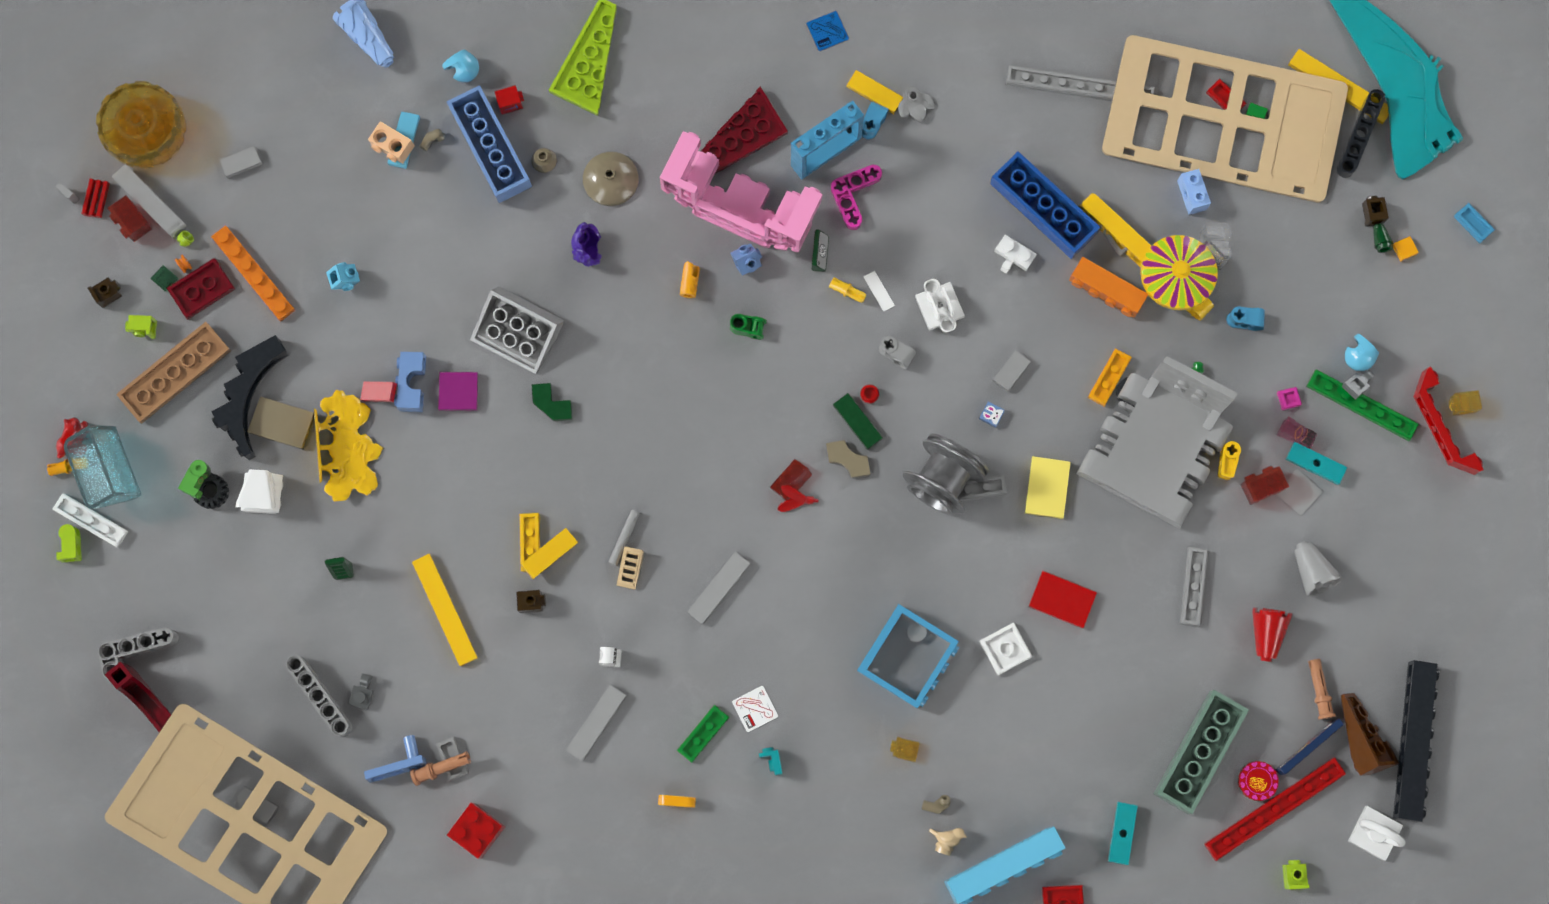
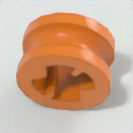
[175,254,192,273]

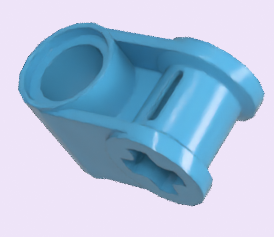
[862,101,889,140]
[1226,306,1265,331]

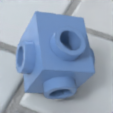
[731,243,762,276]

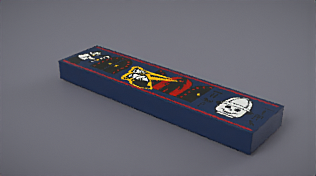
[1275,719,1344,775]

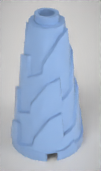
[333,0,394,68]

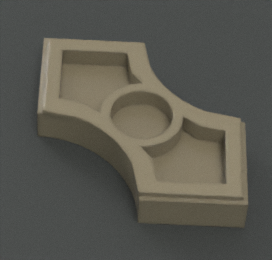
[826,440,870,478]

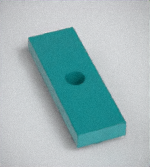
[1285,442,1347,485]
[1108,802,1138,865]

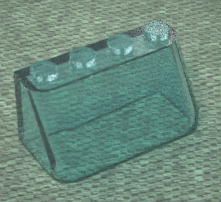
[64,425,142,509]

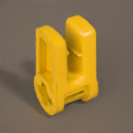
[1217,441,1241,480]

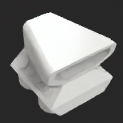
[236,469,283,514]

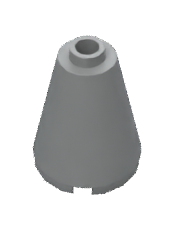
[1294,541,1343,597]

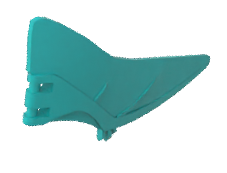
[1329,0,1463,180]

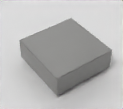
[55,182,79,204]

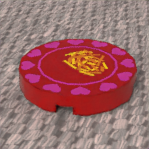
[1238,761,1279,801]

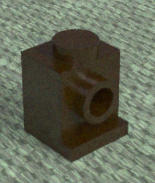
[1362,196,1389,226]
[87,277,122,308]

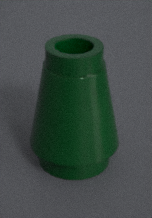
[1373,224,1393,253]

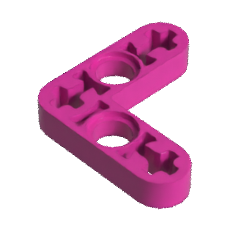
[831,165,882,230]

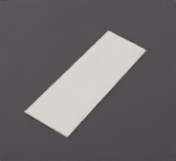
[864,271,895,312]

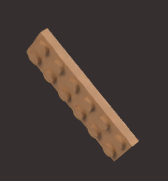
[116,322,231,424]

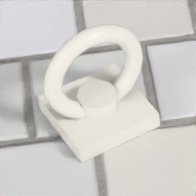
[1348,806,1406,861]

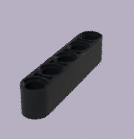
[1337,89,1385,178]

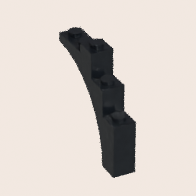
[211,335,289,460]

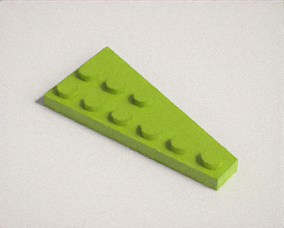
[549,0,617,116]

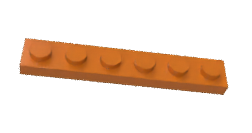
[211,225,295,322]

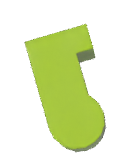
[56,524,82,563]

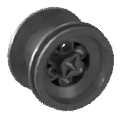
[902,434,989,515]

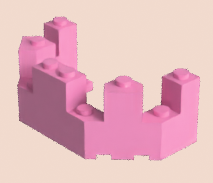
[660,131,822,252]

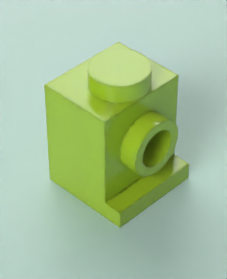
[125,315,157,339]
[1282,860,1310,889]

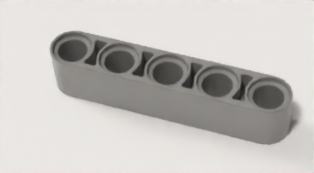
[111,164,187,239]
[286,655,352,737]

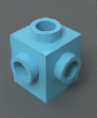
[326,262,360,291]

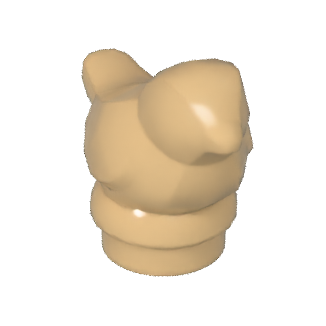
[929,828,967,856]

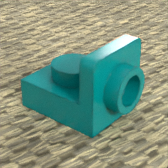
[759,747,783,776]

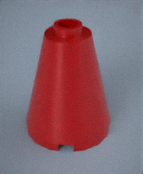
[1252,607,1293,662]

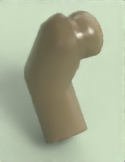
[419,129,446,151]
[921,795,950,814]

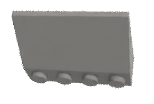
[470,286,565,374]

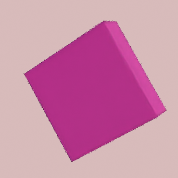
[1277,387,1302,411]

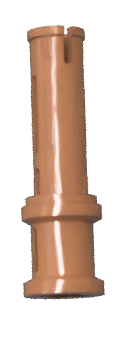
[1308,659,1336,720]
[410,751,471,786]

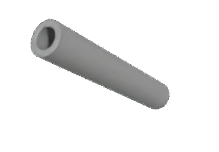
[608,510,640,566]

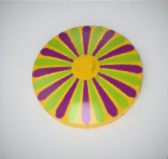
[1140,235,1218,310]

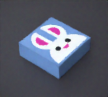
[979,402,1005,428]

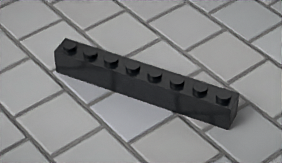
[1393,660,1440,822]

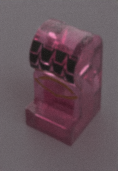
[1276,416,1317,449]

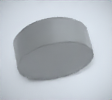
[907,622,927,642]

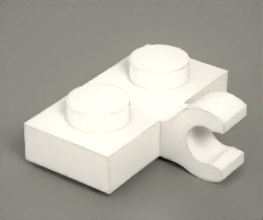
[994,235,1037,274]

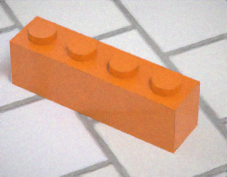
[1069,257,1148,318]

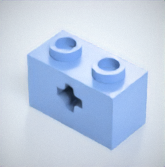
[1177,169,1211,215]

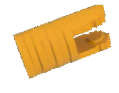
[679,261,700,298]

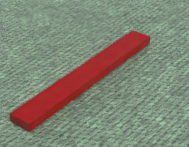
[1204,757,1346,861]

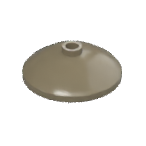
[583,152,639,206]

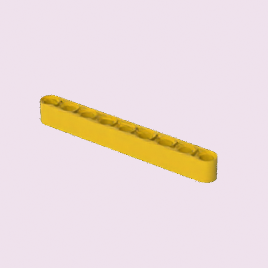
[1078,193,1214,321]

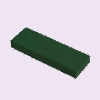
[833,393,883,450]

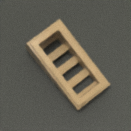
[617,547,644,590]

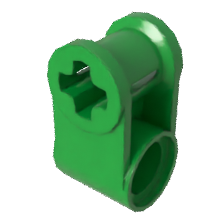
[730,314,767,340]

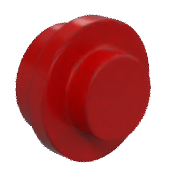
[860,384,879,404]

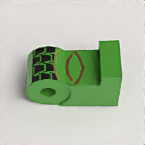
[178,460,211,500]

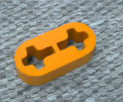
[658,795,696,808]

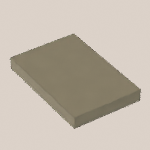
[247,397,314,450]

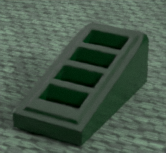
[325,557,354,580]

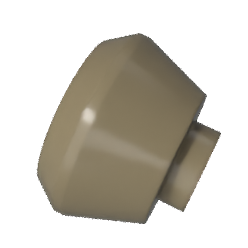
[531,148,557,173]

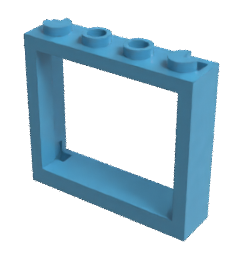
[791,100,864,180]
[857,604,960,708]

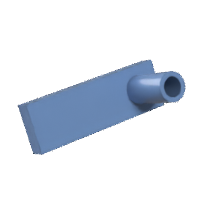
[364,735,427,783]

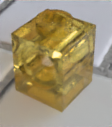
[1449,390,1482,416]

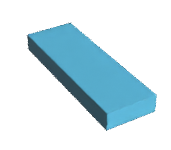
[387,111,420,169]

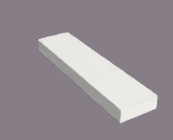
[53,493,129,548]

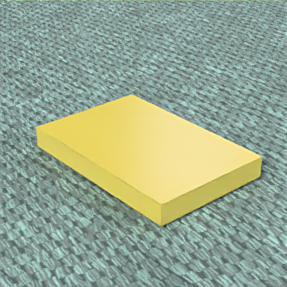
[1025,456,1070,519]

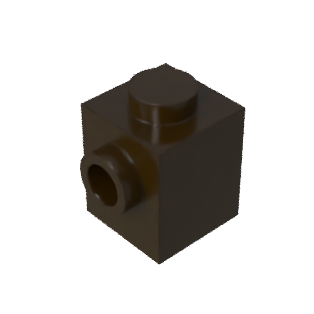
[516,590,546,613]

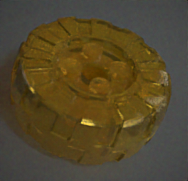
[96,81,186,169]

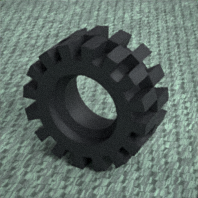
[193,473,229,509]

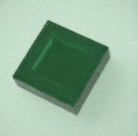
[150,265,178,292]

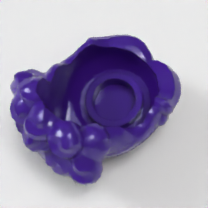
[571,222,602,267]

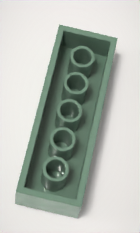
[1153,690,1249,814]

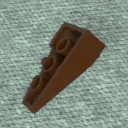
[1341,693,1399,776]

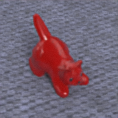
[56,417,88,459]

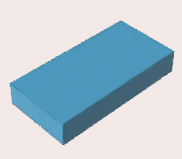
[1453,203,1495,244]

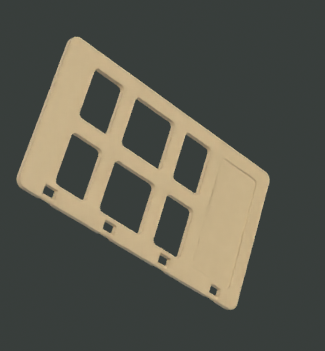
[1102,35,1348,203]
[105,704,387,904]

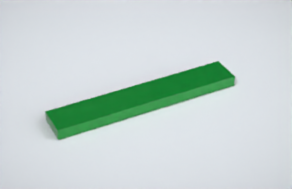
[1306,369,1419,441]

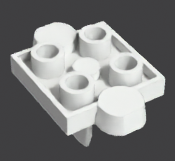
[915,279,965,333]

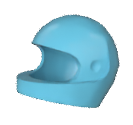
[442,49,479,83]
[1345,334,1379,371]

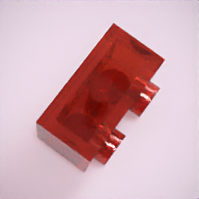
[108,195,152,242]
[1240,466,1289,505]

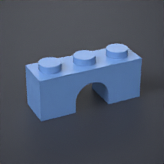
[394,352,426,412]

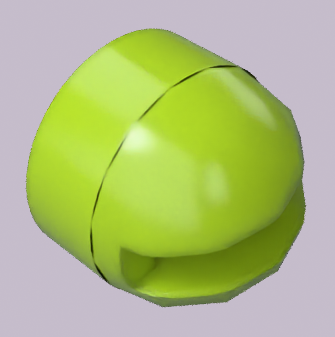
[177,230,194,247]

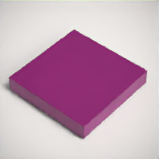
[438,372,478,411]

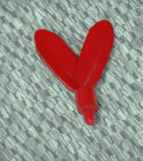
[777,485,819,512]

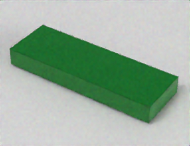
[677,705,730,763]

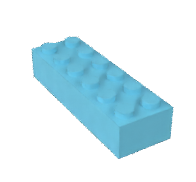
[944,826,1065,904]

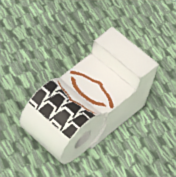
[599,647,622,668]

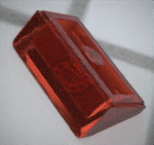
[770,459,812,501]

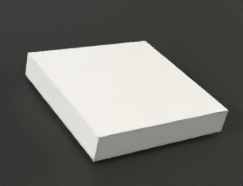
[979,623,1033,675]

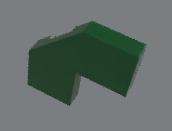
[532,383,572,421]

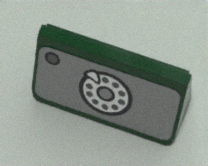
[811,229,829,272]

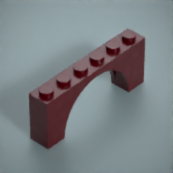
[104,661,172,733]

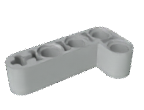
[98,628,179,679]

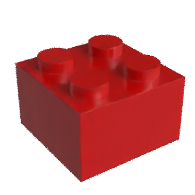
[447,802,506,859]

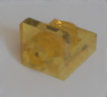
[890,737,920,762]

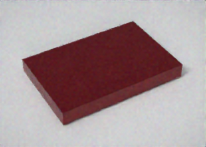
[166,258,235,320]

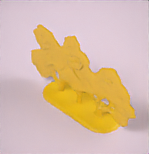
[314,390,383,502]

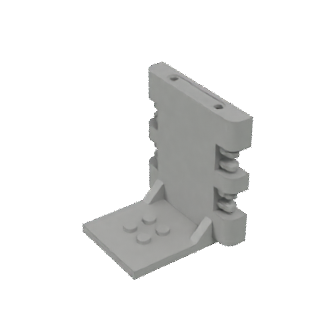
[1076,356,1238,529]

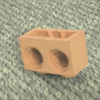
[368,121,415,164]

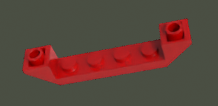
[1413,367,1484,475]

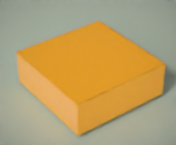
[1392,236,1419,262]

